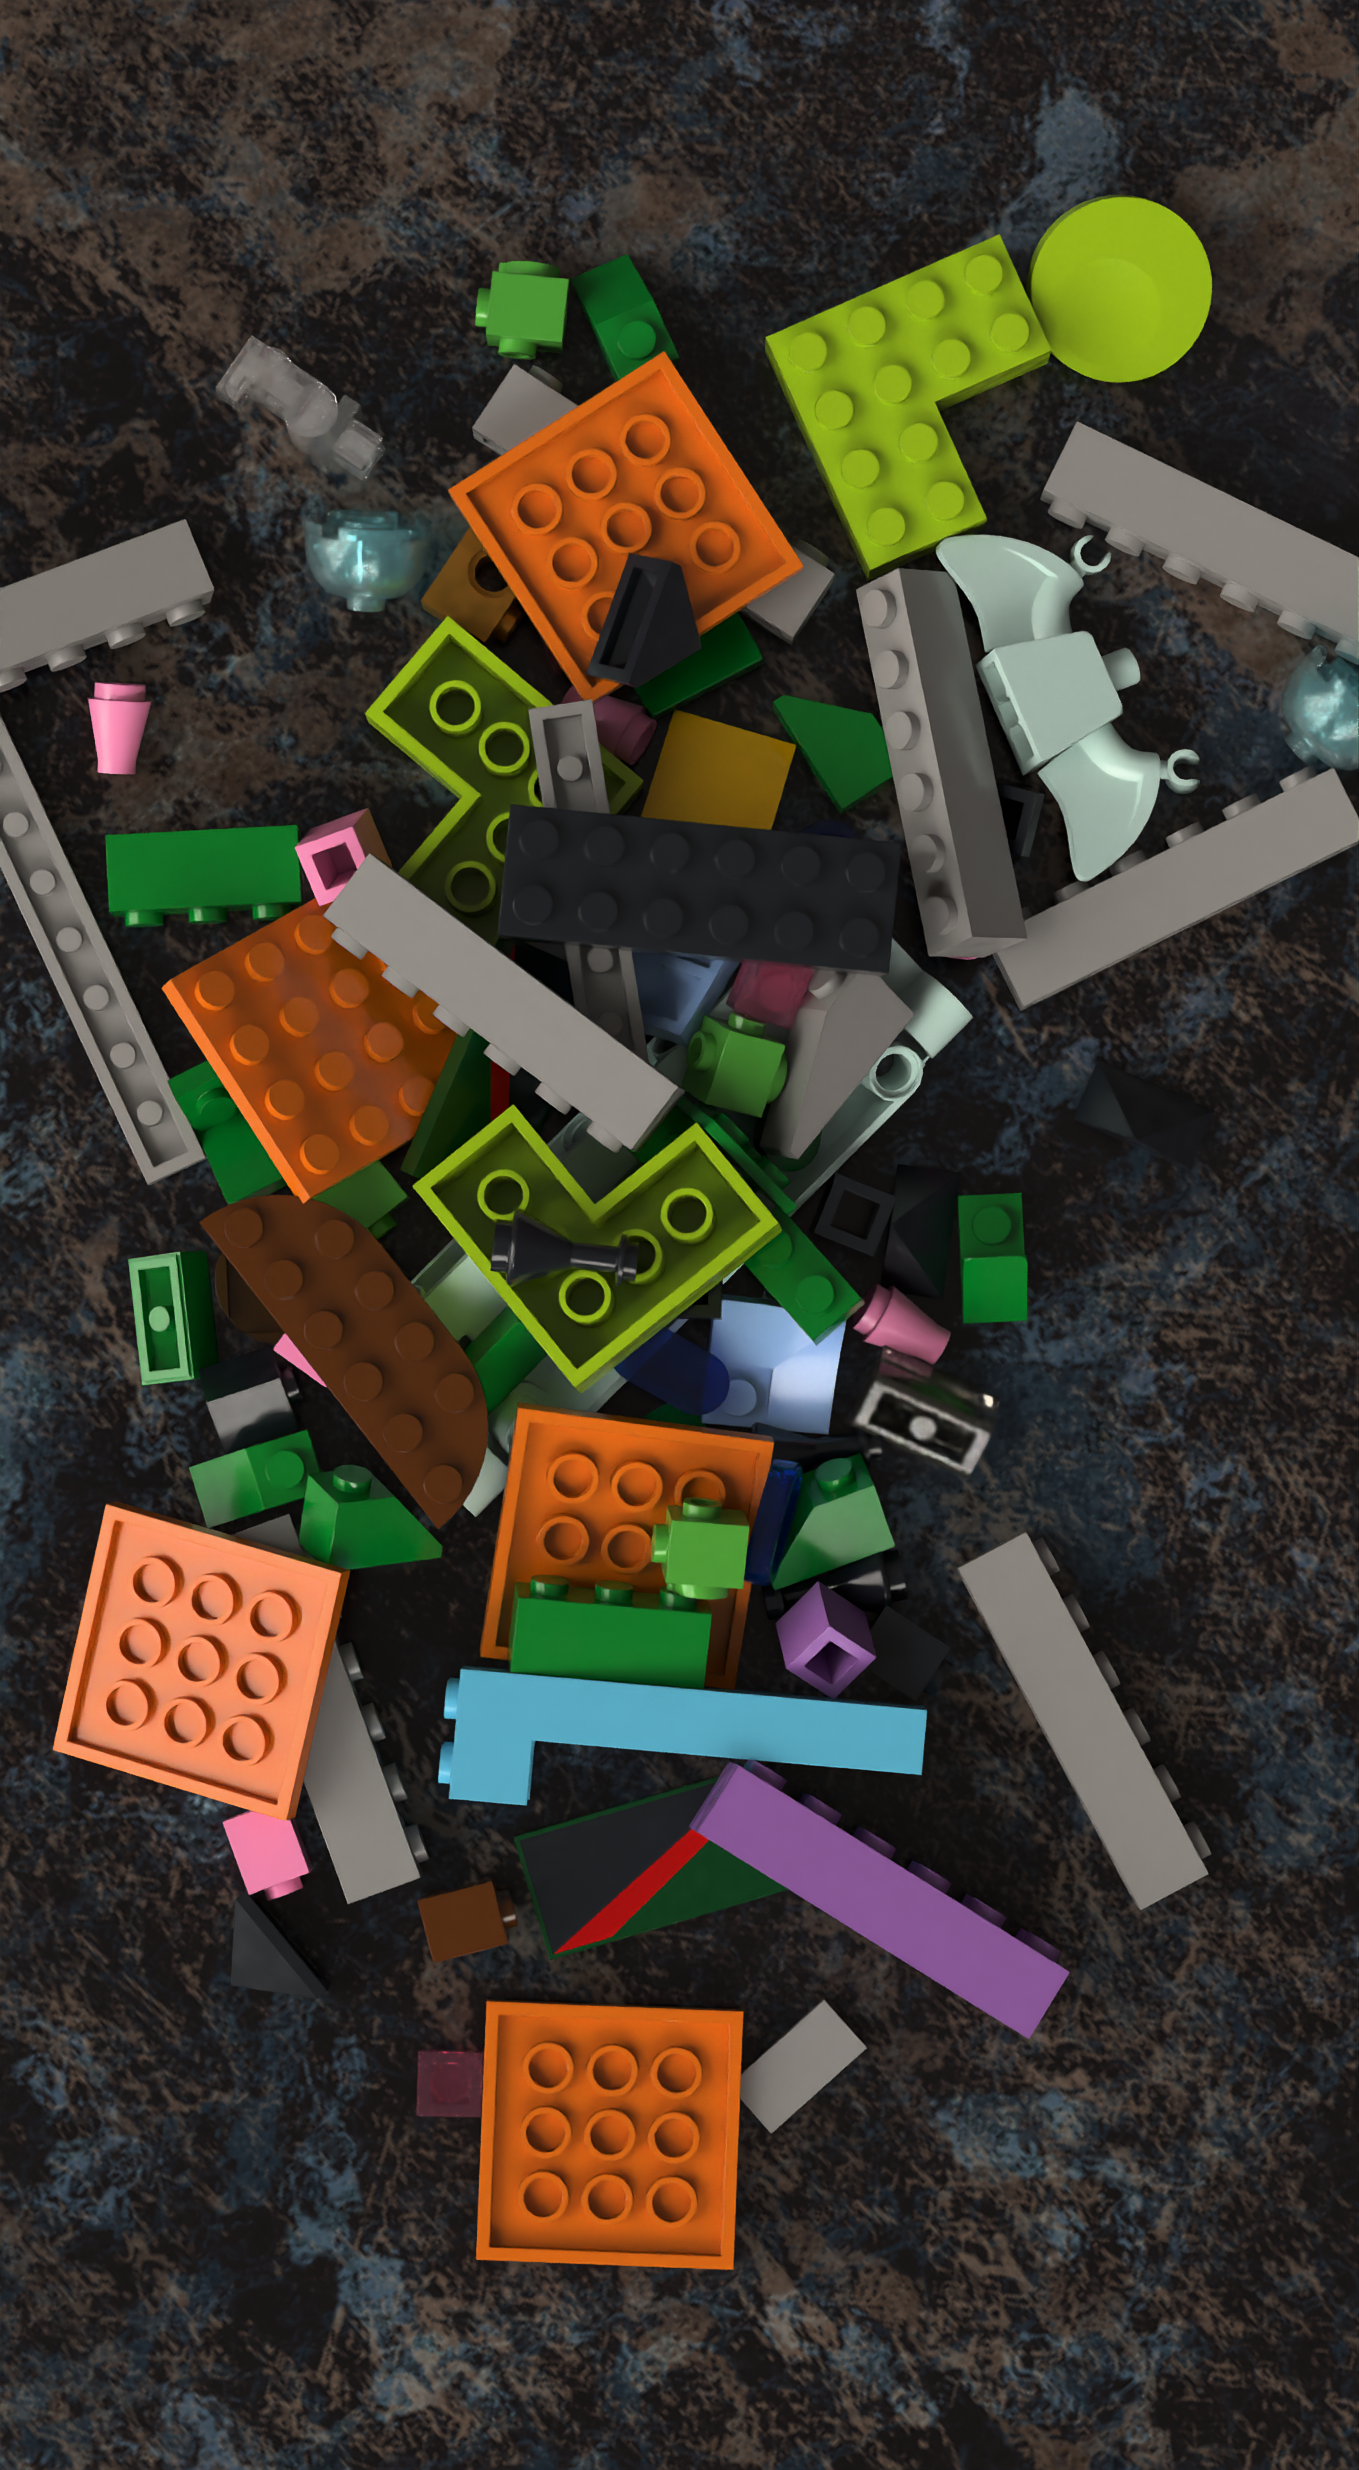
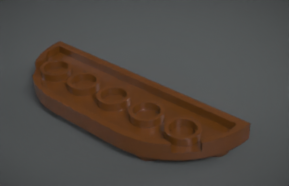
[199,1195,489,1529]

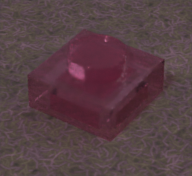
[726,963,814,1030]
[417,2049,483,2117]

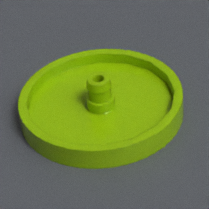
[1026,195,1212,383]

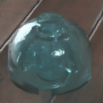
[305,509,433,612]
[1281,645,1359,771]

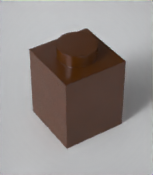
[417,1877,518,1963]

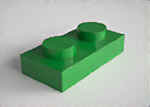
[744,1206,865,1346]

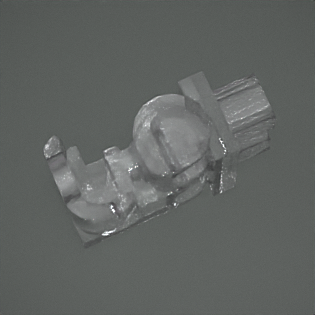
[215,335,385,482]

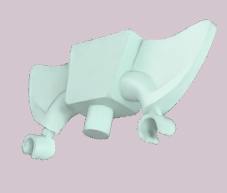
[936,535,1200,881]

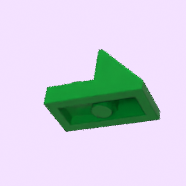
[957,1193,1028,1324]

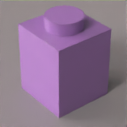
[775,1581,877,1700]

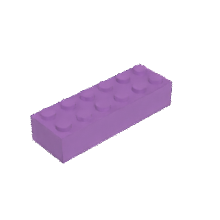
[689,1760,1070,2039]

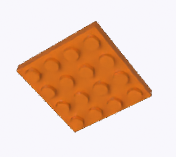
[448,351,804,705]
[162,898,458,1204]
[480,1402,774,1690]
[53,1501,350,1821]
[476,1999,743,2270]

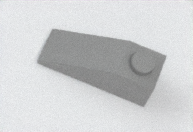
[759,970,915,1159]

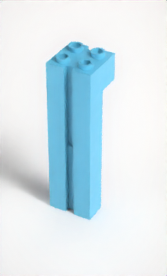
[438,1665,927,1806]

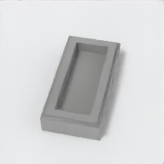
[740,1999,867,2134]

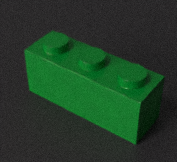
[105,825,305,927]
[507,1575,712,1689]

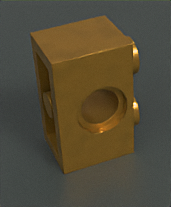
[421,527,525,649]

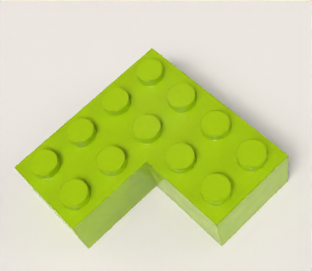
[765,234,1052,581]
[365,616,644,946]
[412,1104,782,1394]

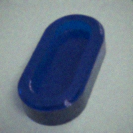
[614,1327,730,1415]
[744,1458,803,1587]

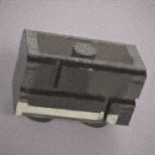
[852,1345,1000,1478]

